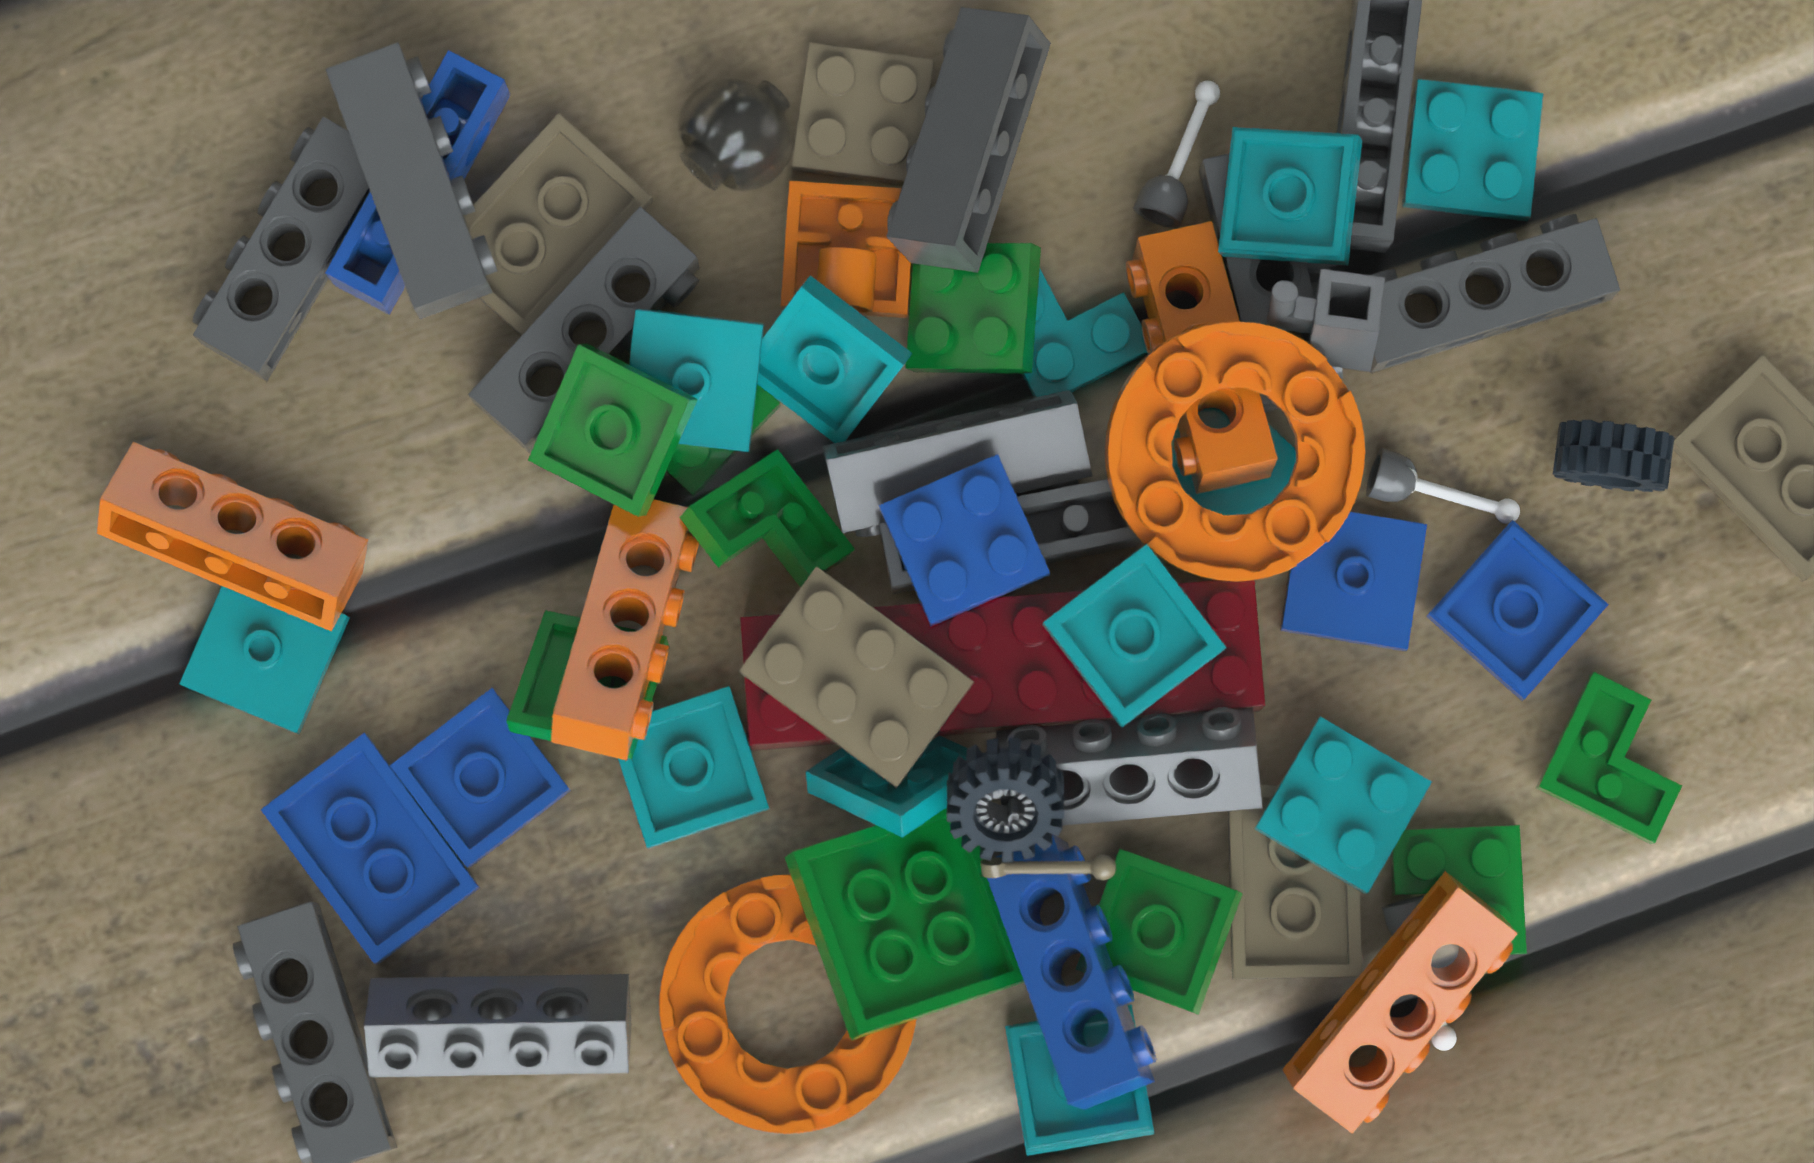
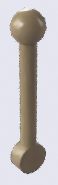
[981,854,1116,880]

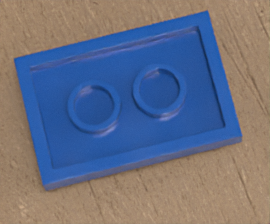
[260,733,480,965]

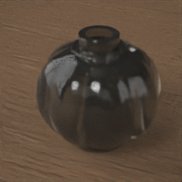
[678,78,793,191]

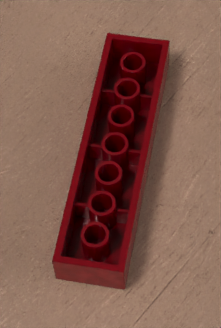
[740,580,1266,751]

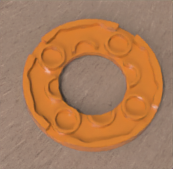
[1105,322,1365,581]
[659,875,916,1134]

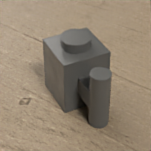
[1266,269,1385,372]

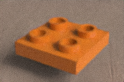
[780,181,911,318]

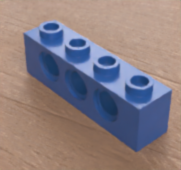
[325,50,511,315]
[987,834,1157,1110]

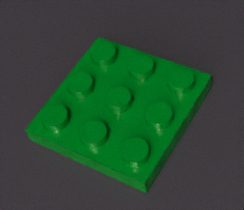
[784,807,1024,1040]

